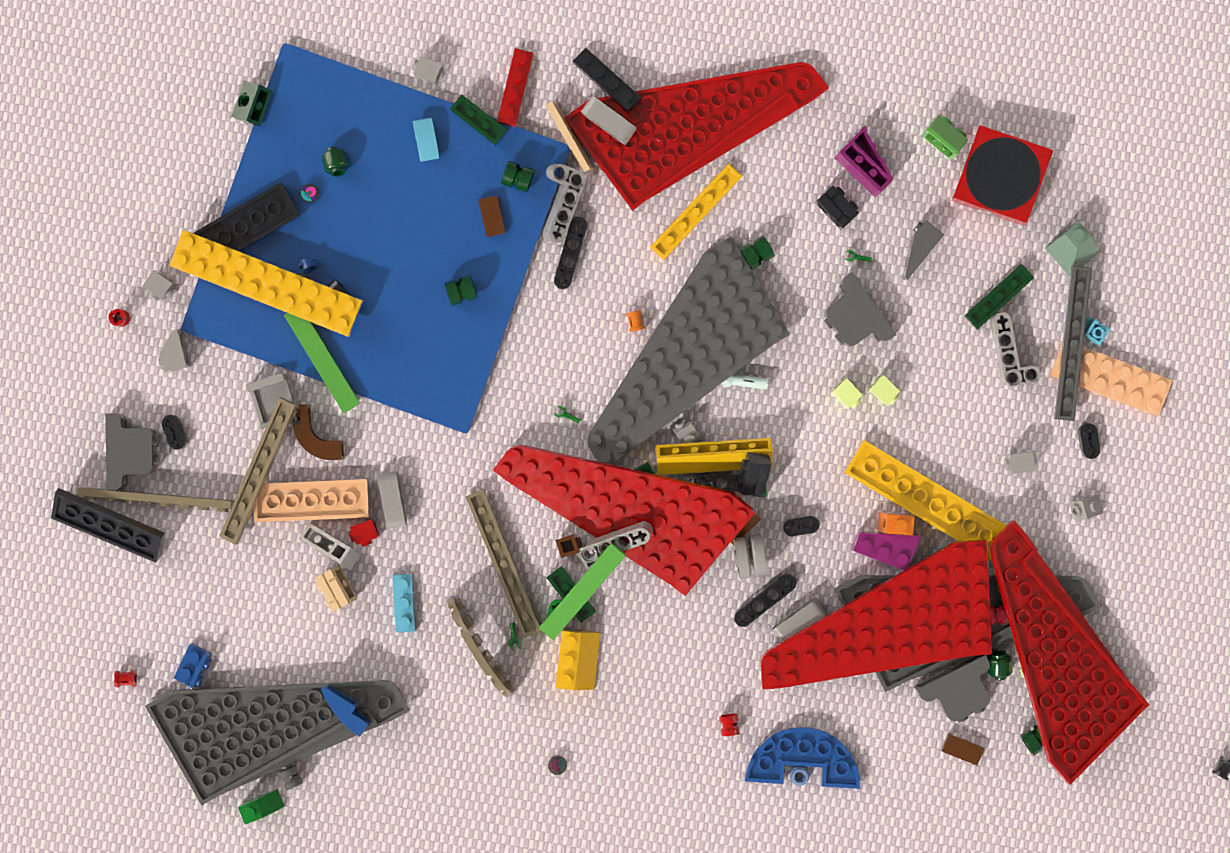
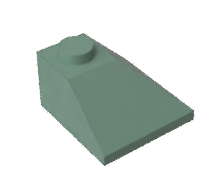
[1045,221,1100,277]

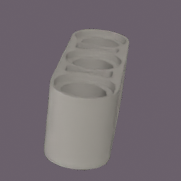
[581,96,637,145]
[378,471,407,529]
[771,598,827,642]

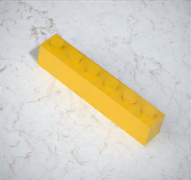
[656,438,773,475]

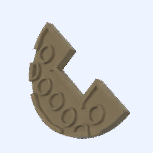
[447,596,515,697]

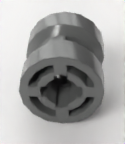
[279,765,304,791]

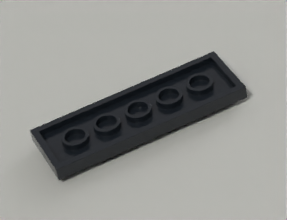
[194,182,301,252]
[51,488,165,563]

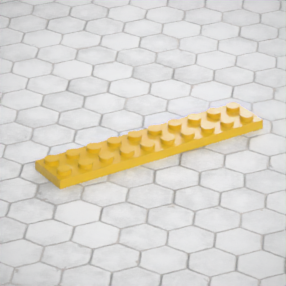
[169,230,363,337]
[844,440,1006,561]

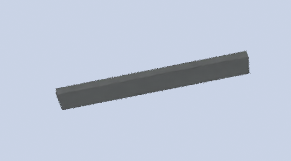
[1054,266,1092,421]

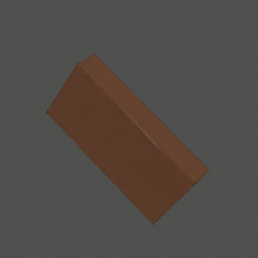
[478,195,506,238]
[941,733,985,766]

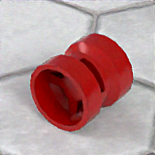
[719,714,740,736]

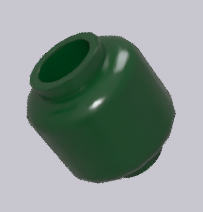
[322,147,349,177]
[987,650,1013,680]

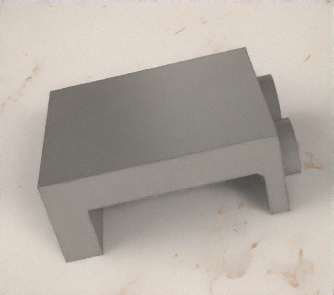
[246,373,297,429]

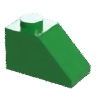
[238,789,285,825]

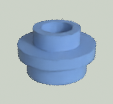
[790,766,809,786]

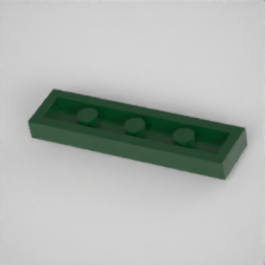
[964,264,1034,330]

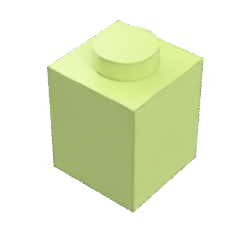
[868,375,900,405]
[831,378,862,408]

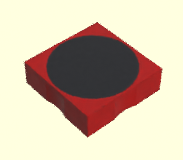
[951,125,1054,226]

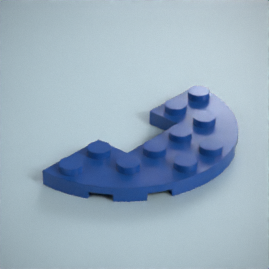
[745,727,860,789]

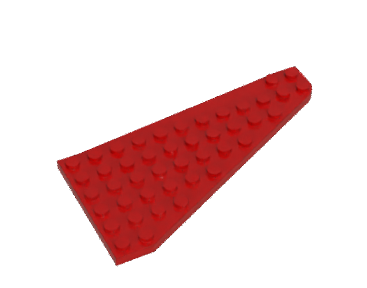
[564,62,829,211]
[493,444,756,596]
[990,520,1150,785]
[760,539,992,690]

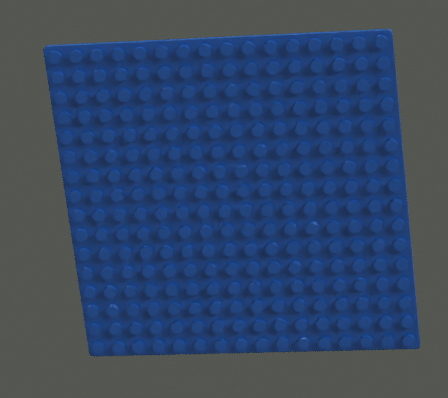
[181,43,570,433]

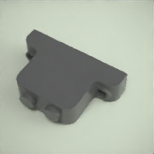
[823,272,896,347]
[105,413,160,490]
[914,655,990,723]

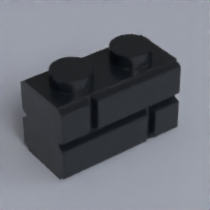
[815,186,859,230]
[736,452,772,497]

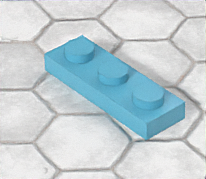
[392,574,416,633]

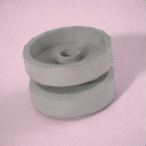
[734,534,767,579]

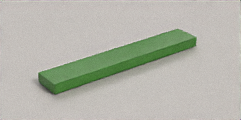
[284,313,361,414]
[539,542,627,640]

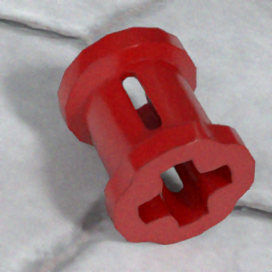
[108,309,130,327]
[114,670,137,688]

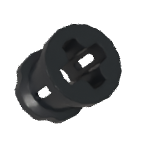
[1212,756,1230,781]

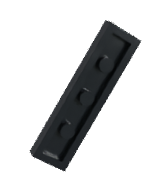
[573,48,641,113]

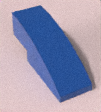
[321,683,371,737]

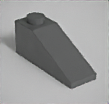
[902,220,944,281]

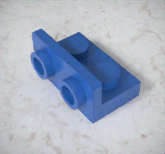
[174,643,212,690]

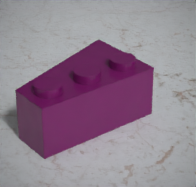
[834,126,894,198]
[851,532,921,570]

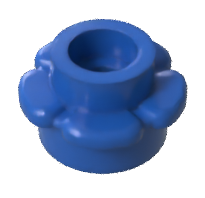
[298,257,317,274]

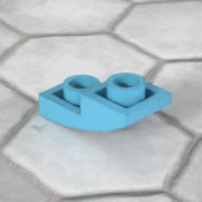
[412,118,439,162]
[1064,316,1110,346]

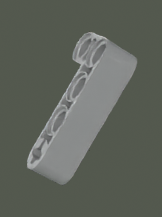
[543,163,586,243]
[991,312,1041,387]
[580,521,653,570]

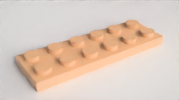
[1050,341,1173,416]
[253,479,370,522]

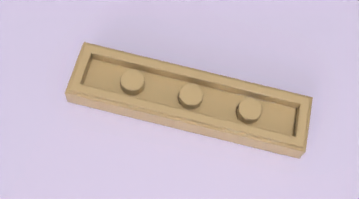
[546,102,595,172]

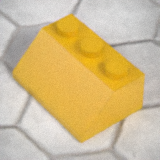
[555,628,600,690]

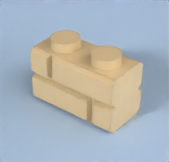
[315,565,357,612]

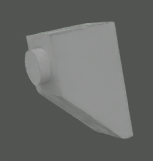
[158,329,191,372]

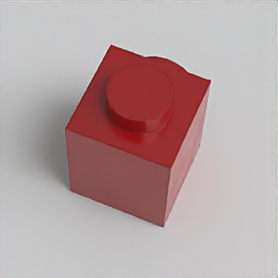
[349,519,380,547]

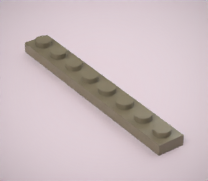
[219,397,298,545]
[77,487,234,512]
[465,489,542,638]

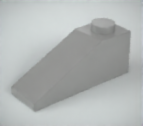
[298,523,360,571]

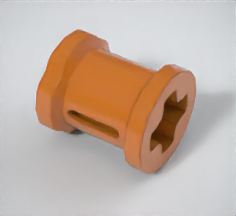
[625,310,646,332]

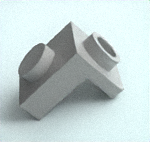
[670,416,701,444]
[1069,495,1103,520]

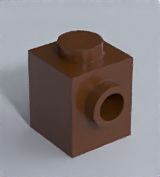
[555,534,583,558]

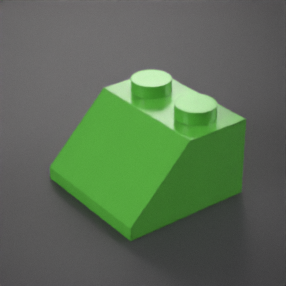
[921,115,968,160]

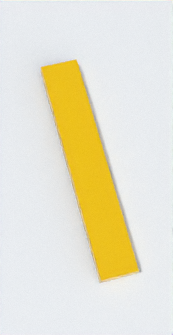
[650,163,742,261]

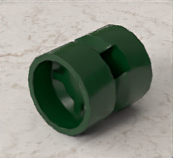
[501,161,535,193]
[739,235,775,270]
[444,275,478,306]
[1020,725,1043,756]

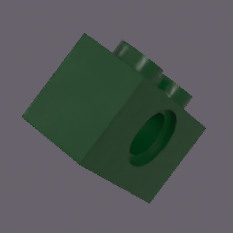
[231,80,272,127]

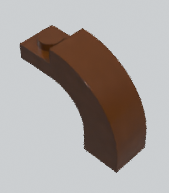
[293,404,344,460]

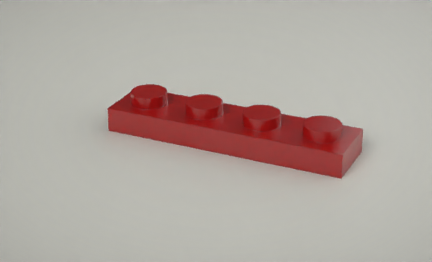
[497,48,534,127]

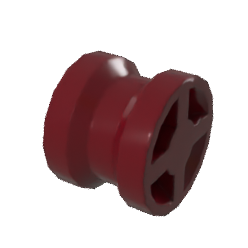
[990,605,1007,625]

